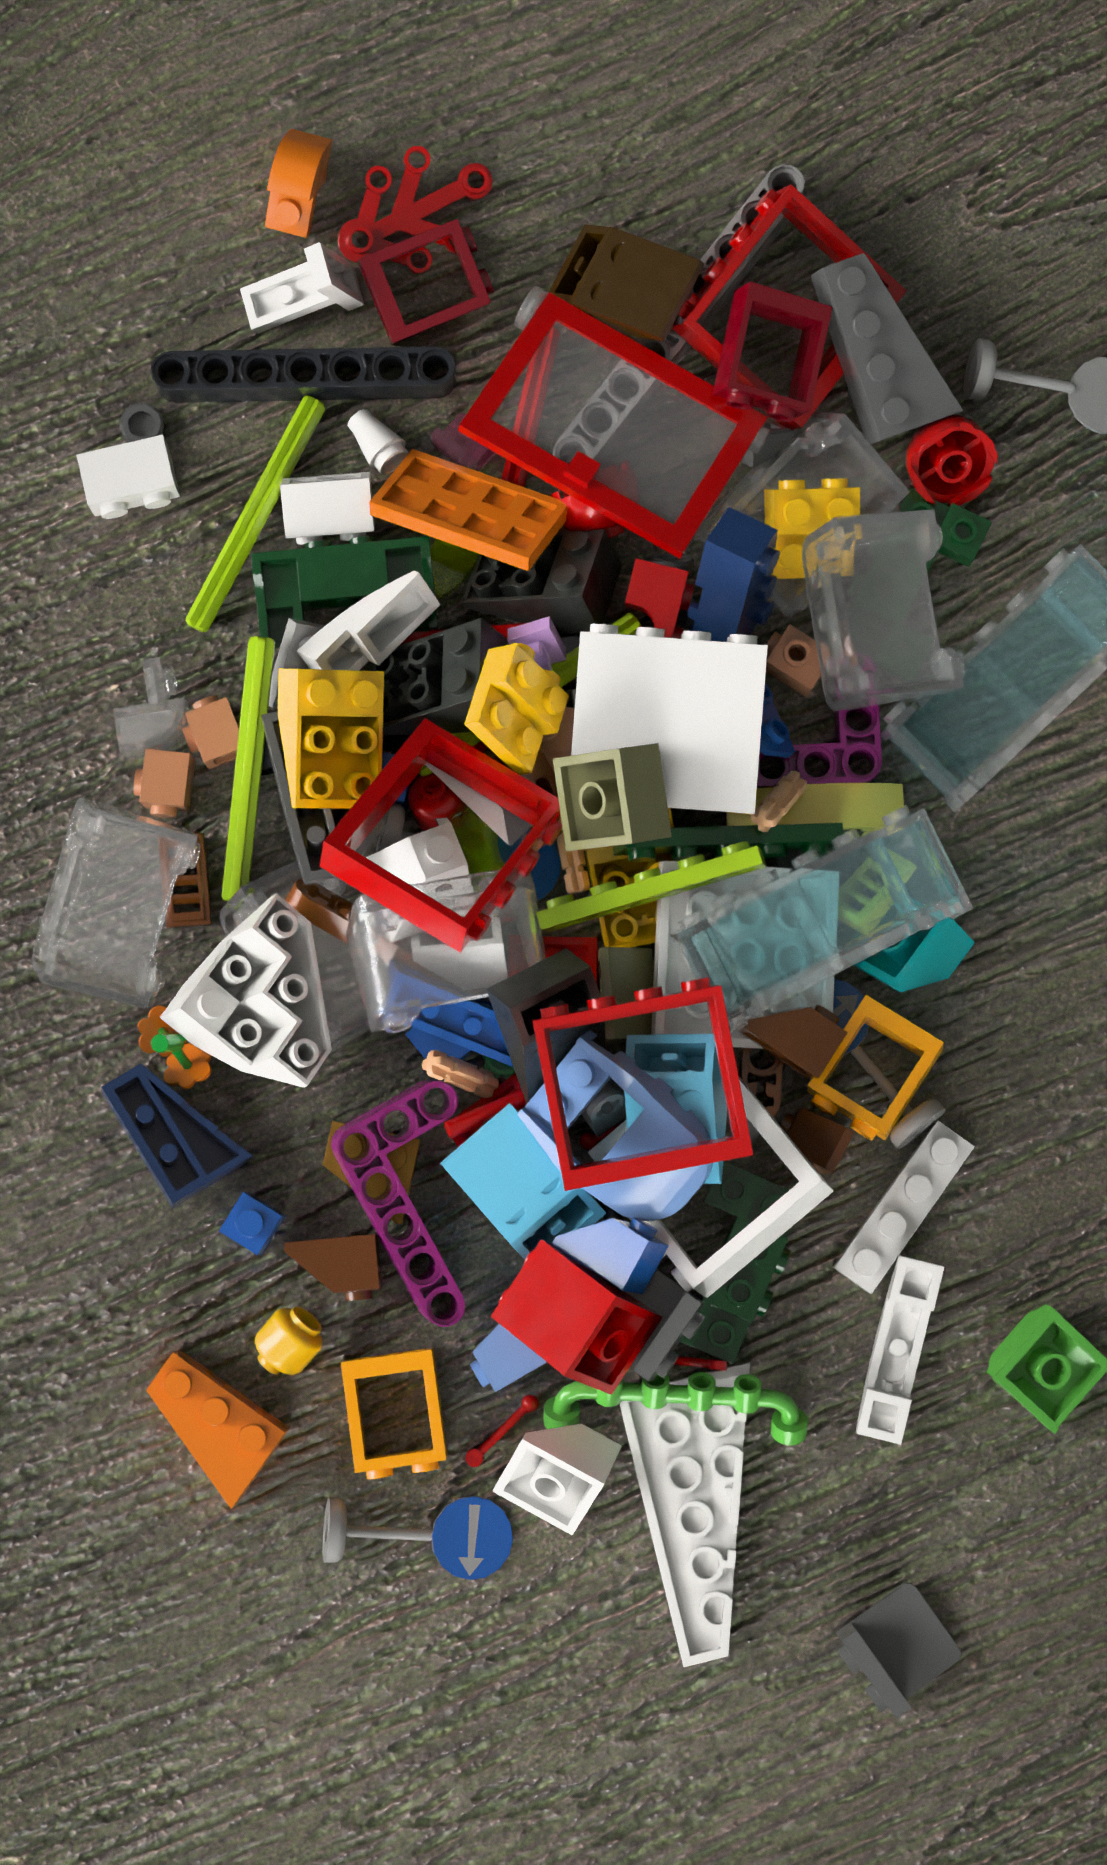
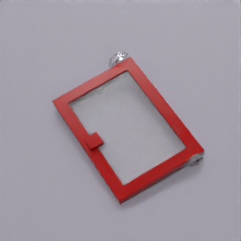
[458,286,770,559]

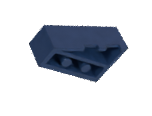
[687,507,780,642]
[101,1064,252,1209]

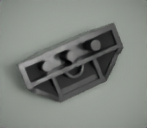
[261,711,383,885]

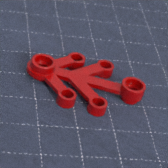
[338,146,493,274]

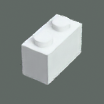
[76,435,180,519]
[280,472,375,544]

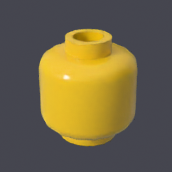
[255,1306,323,1375]

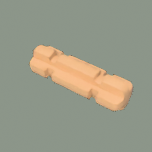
[751,771,807,832]
[557,814,590,894]
[422,1050,499,1098]

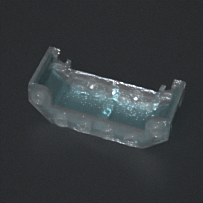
[880,544,1107,813]
[670,805,973,1034]

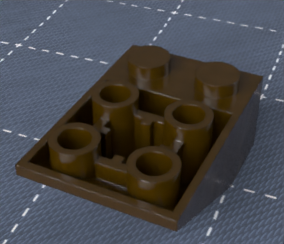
[548,224,704,341]

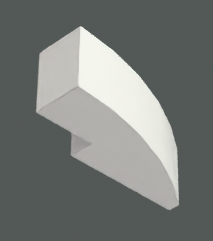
[297,571,440,671]

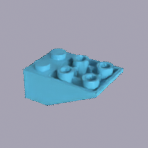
[624,1034,727,1184]
[441,1103,606,1260]

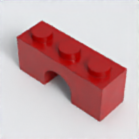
[625,558,695,639]

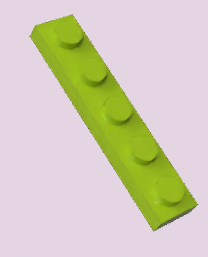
[536,841,766,932]

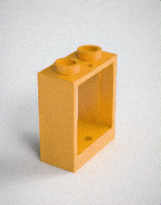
[807,995,944,1141]
[341,1347,448,1479]

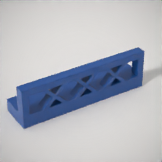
[378,962,513,1067]

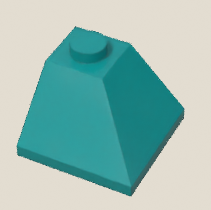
[837,891,975,992]

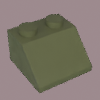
[553,743,672,852]
[597,947,655,1045]

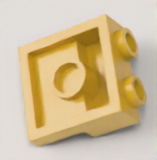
[764,478,860,579]
[464,643,569,775]

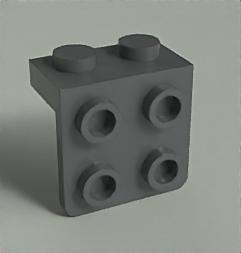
[625,1269,706,1381]
[836,1582,961,1719]

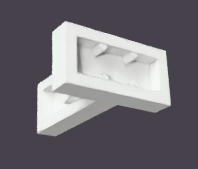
[240,242,364,334]

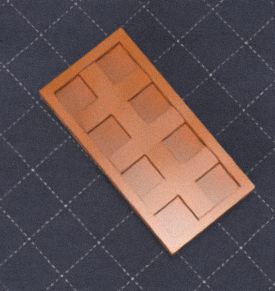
[369,449,567,571]

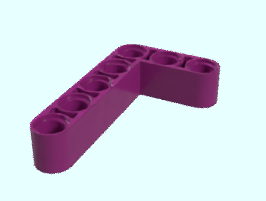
[757,654,882,788]
[331,1079,465,1327]

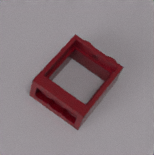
[358,219,494,345]
[712,281,833,422]

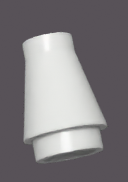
[348,409,408,475]

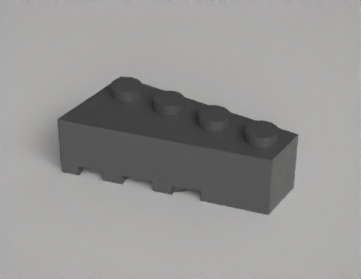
[811,253,963,445]

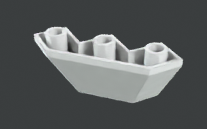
[160,893,332,1087]

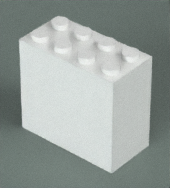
[571,624,768,814]

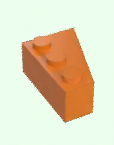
[146,1350,290,1509]

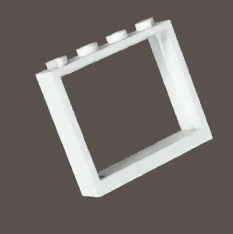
[588,1075,834,1298]

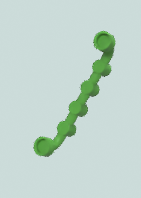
[543,1372,808,1445]

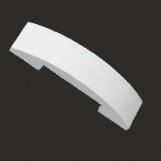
[856,1255,944,1445]

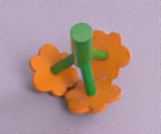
[137,1005,212,1090]

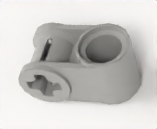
[581,1079,626,1137]

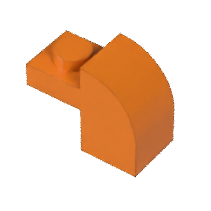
[265,128,333,238]

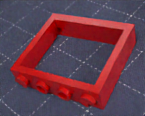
[672,184,907,430]
[320,718,562,953]
[533,977,753,1191]

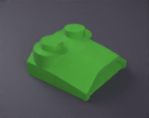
[987,1304,1107,1434]

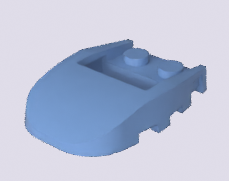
[517,1030,713,1221]

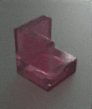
[431,412,495,471]

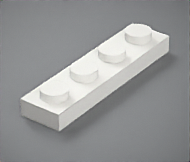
[833,1120,975,1294]

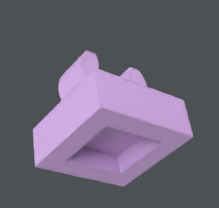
[507,616,566,671]

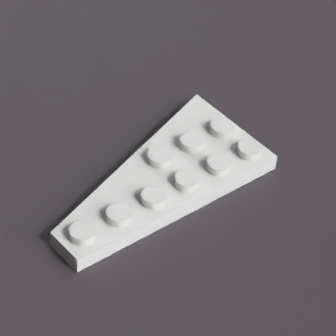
[619,1362,750,1667]

